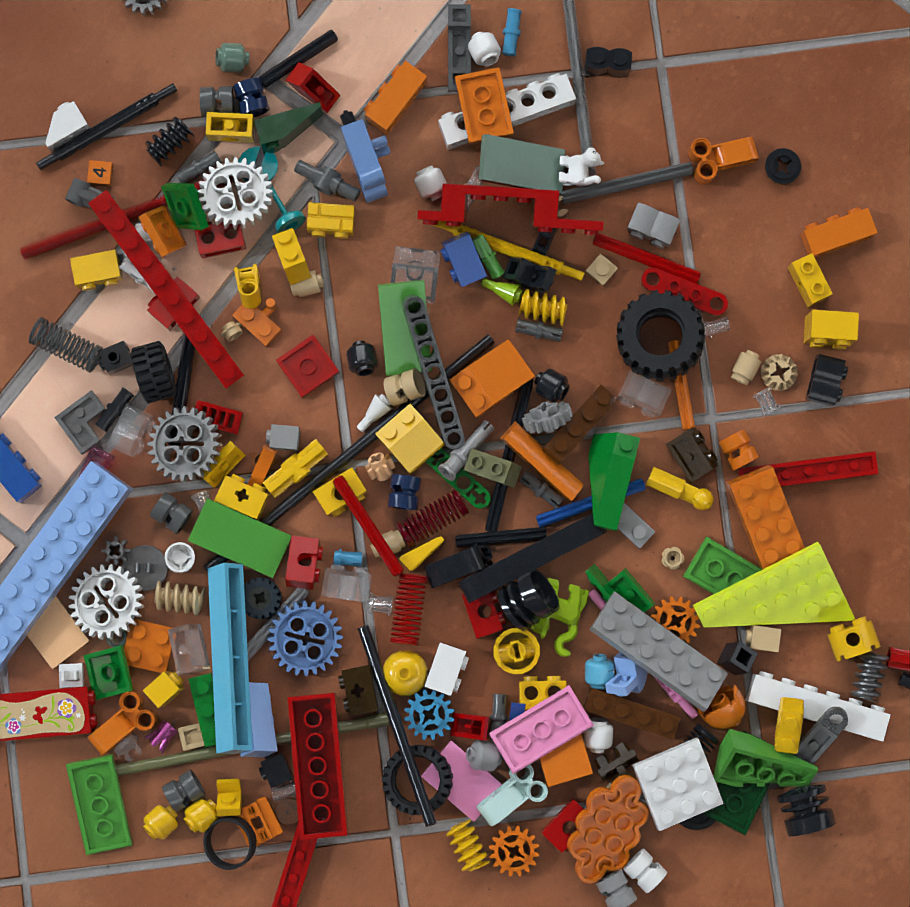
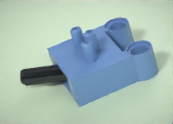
[340,110,391,203]

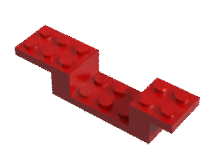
[417,183,604,235]

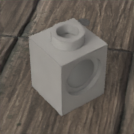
[266,424,301,452]

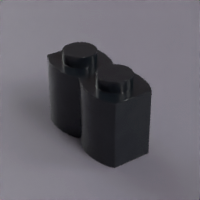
[584,47,632,78]
[805,354,848,406]

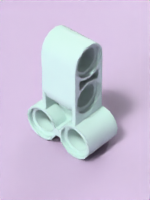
[476,765,548,826]

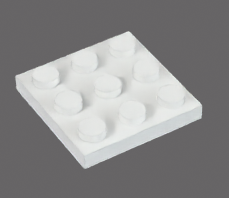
[632,737,724,831]

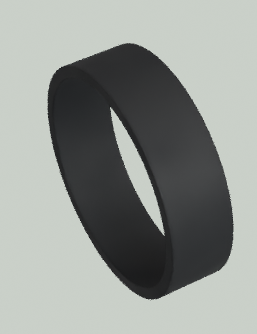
[203,816,257,870]

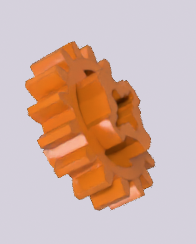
[650,596,700,643]
[489,825,539,877]

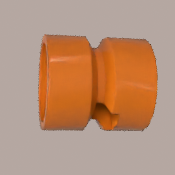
[718,429,760,471]

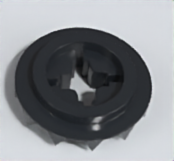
[764,148,801,185]

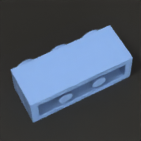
[240,682,277,758]

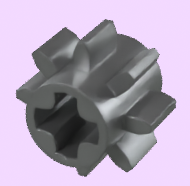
[101,536,132,566]

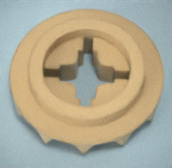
[761,354,798,391]

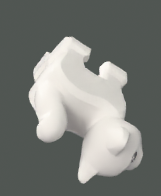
[559,148,604,187]

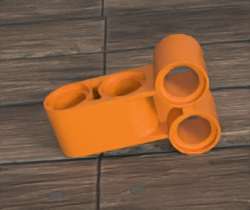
[688,137,759,185]
[87,691,158,756]

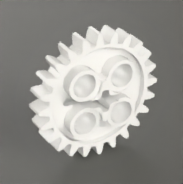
[198,157,273,230]
[69,564,145,640]

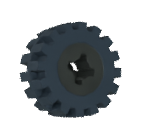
[244,578,282,619]

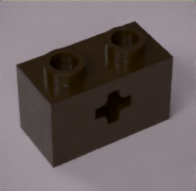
[338,665,379,716]

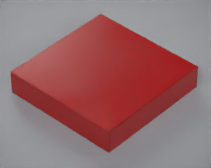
[276,334,339,398]

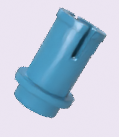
[333,548,362,567]

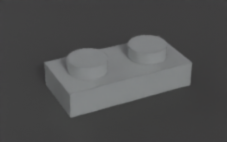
[617,503,655,549]

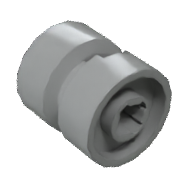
[595,869,637,907]

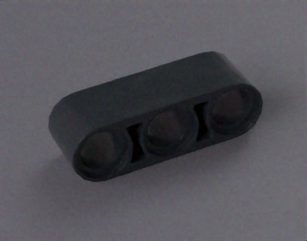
[424,546,485,589]

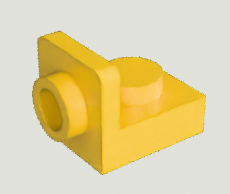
[216,778,242,816]

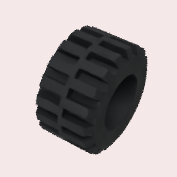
[131,341,176,404]

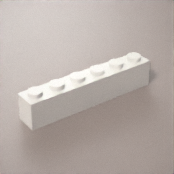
[745,671,891,741]

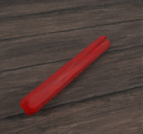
[593,233,701,284]
[333,475,404,577]

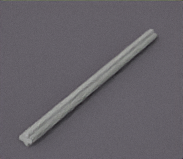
[562,0,597,176]

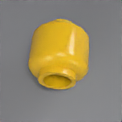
[183,798,218,833]
[143,805,178,840]

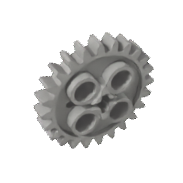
[147,406,222,482]

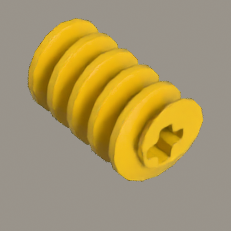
[518,289,568,326]
[446,819,490,871]

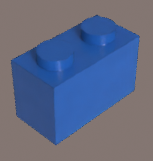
[440,232,487,287]

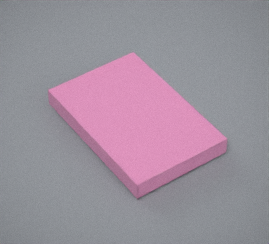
[421,740,502,822]

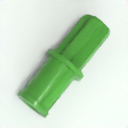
[472,234,504,279]

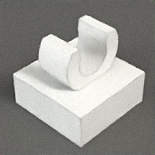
[59,663,84,688]

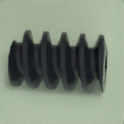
[145,117,195,167]

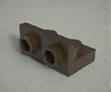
[666,428,718,483]

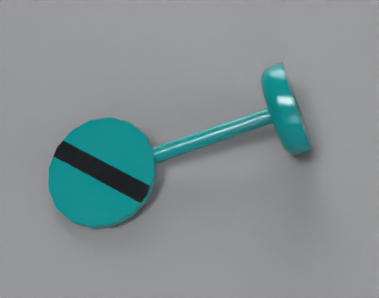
[238,146,306,233]

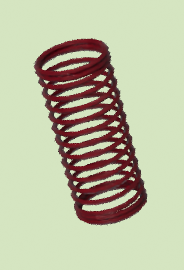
[396,489,469,549]

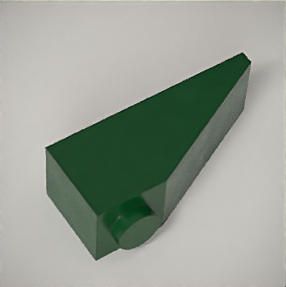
[254,102,323,153]

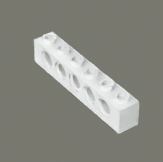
[438,73,576,150]

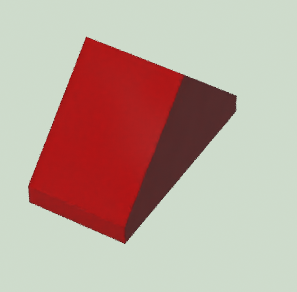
[450,713,489,741]

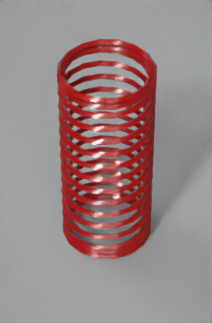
[390,573,427,646]

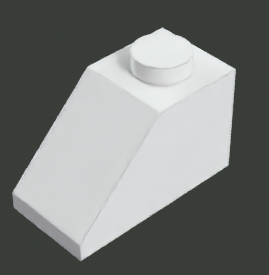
[46,101,90,152]

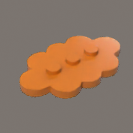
[567,775,649,884]

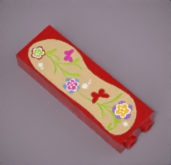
[0,686,98,741]

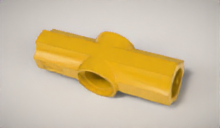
[263,439,329,498]

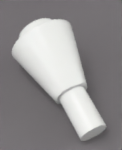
[357,394,393,432]

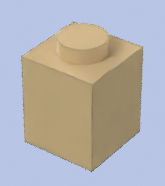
[745,625,781,652]

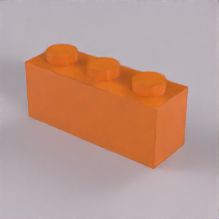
[364,60,427,135]
[800,207,878,258]

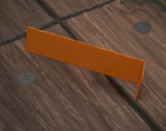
[247,445,277,487]

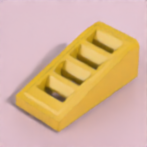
[399,536,445,572]

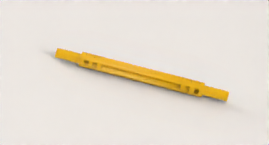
[433,221,585,281]

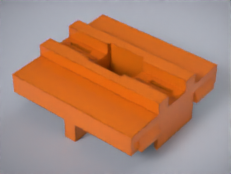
[236,796,283,847]

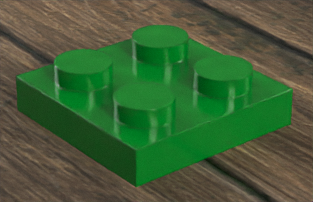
[161,183,209,230]

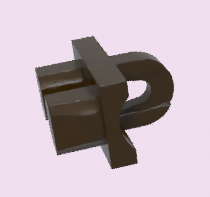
[595,742,639,782]

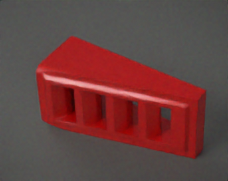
[195,400,243,435]

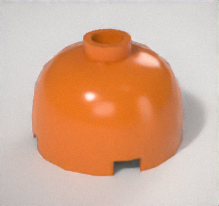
[698,684,746,729]

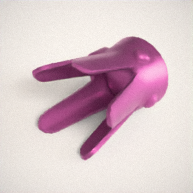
[145,720,178,754]

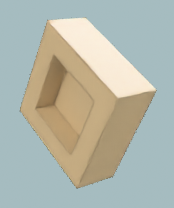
[585,253,618,287]
[178,723,204,751]

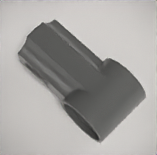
[65,178,114,209]

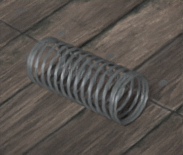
[28,317,103,373]

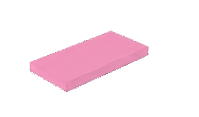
[489,685,594,774]

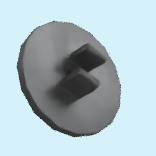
[122,545,168,591]

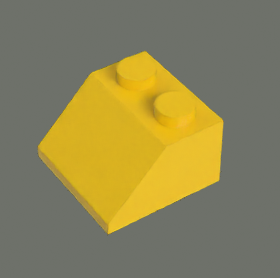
[375,404,445,474]

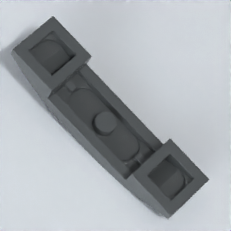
[448,4,471,92]

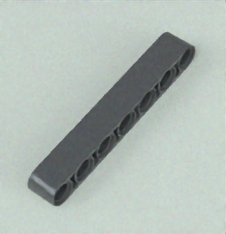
[402,295,465,450]

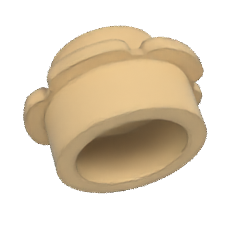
[221,321,243,342]
[661,547,684,570]

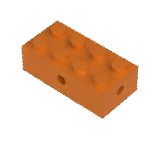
[726,465,805,570]

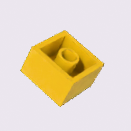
[804,310,859,350]

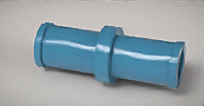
[502,8,522,56]

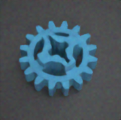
[404,690,454,740]

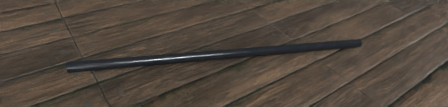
[203,334,495,572]

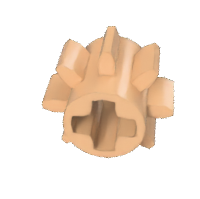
[365,452,396,481]

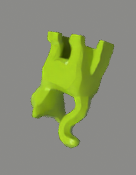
[531,577,589,657]

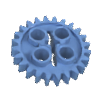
[267,600,343,676]

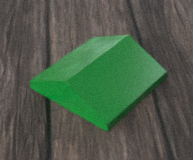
[83,645,133,700]

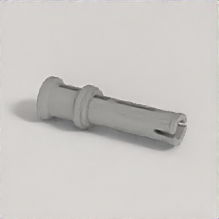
[438,420,495,481]

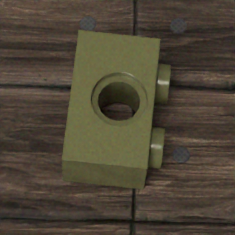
[464,449,522,488]

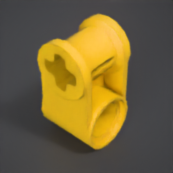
[234,263,262,309]

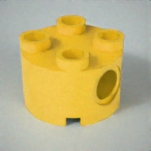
[827,617,881,661]
[493,628,540,674]

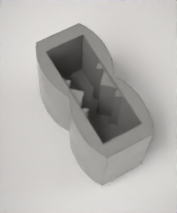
[627,203,680,249]

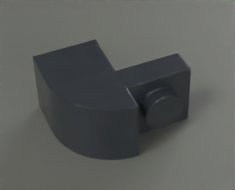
[503,257,556,293]

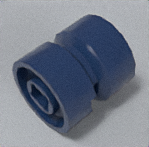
[233,78,270,117]
[388,474,421,511]

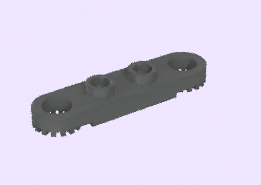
[790,707,848,765]

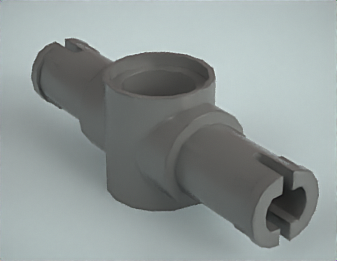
[294,160,360,202]

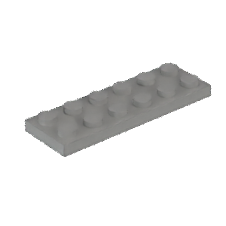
[589,592,728,712]

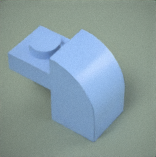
[605,652,648,696]

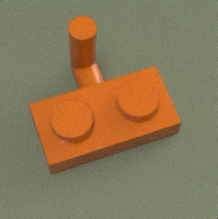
[232,298,282,347]

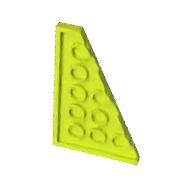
[693,542,855,627]

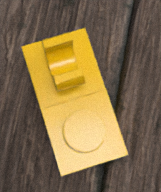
[203,441,246,488]

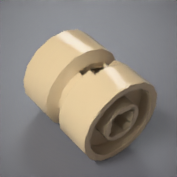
[384,368,426,406]

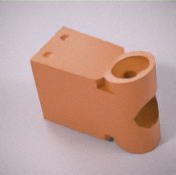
[539,734,593,787]

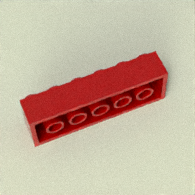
[287,692,349,840]

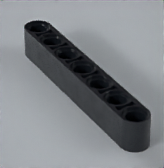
[458,513,607,603]

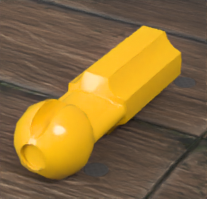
[646,467,714,511]

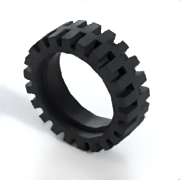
[382,745,453,815]

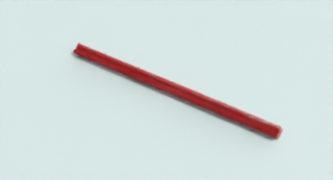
[20,176,235,260]

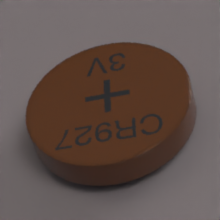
[275,798,298,825]

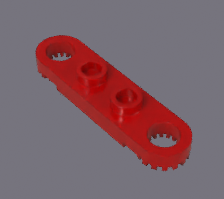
[641,268,728,316]

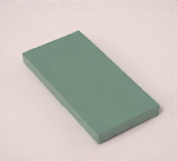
[479,134,565,195]

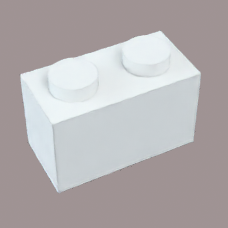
[425,643,469,696]

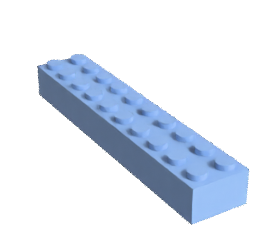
[0,461,133,672]

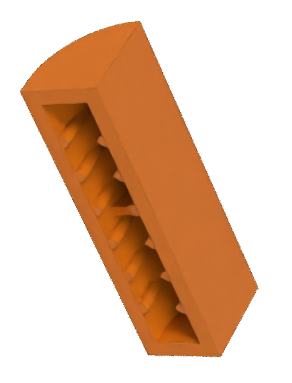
[500,421,583,501]

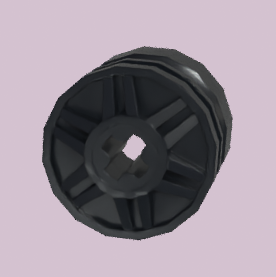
[498,569,560,631]
[777,784,836,837]

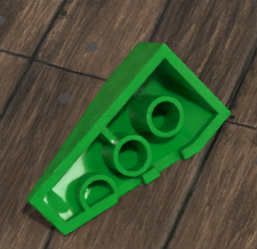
[588,432,640,532]

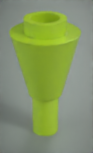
[481,278,524,306]

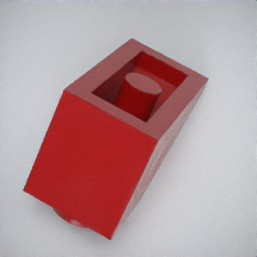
[286,63,340,113]

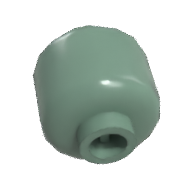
[215,43,249,73]

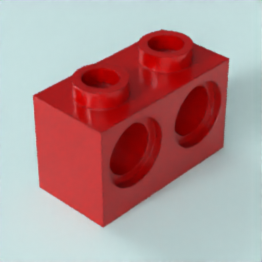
[194,222,246,259]

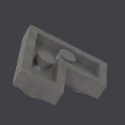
[54,390,106,455]

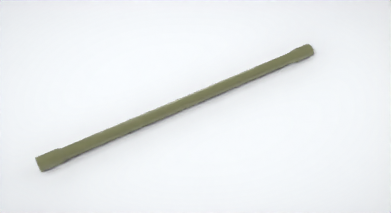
[116,712,390,776]

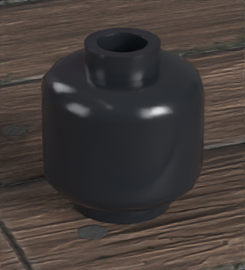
[346,341,378,376]
[534,369,570,403]

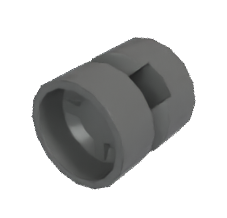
[199,86,235,117]
[150,492,194,535]
[162,769,206,812]

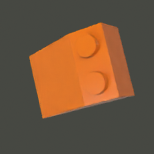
[450,339,536,417]

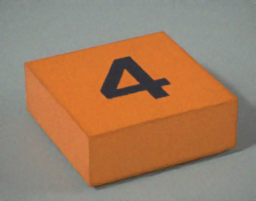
[87,160,113,186]

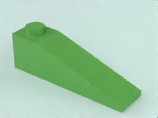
[713,729,818,787]

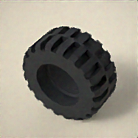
[616,290,705,382]

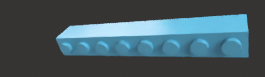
[208,563,253,754]

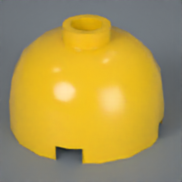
[383,650,428,696]

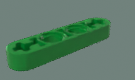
[425,448,491,509]

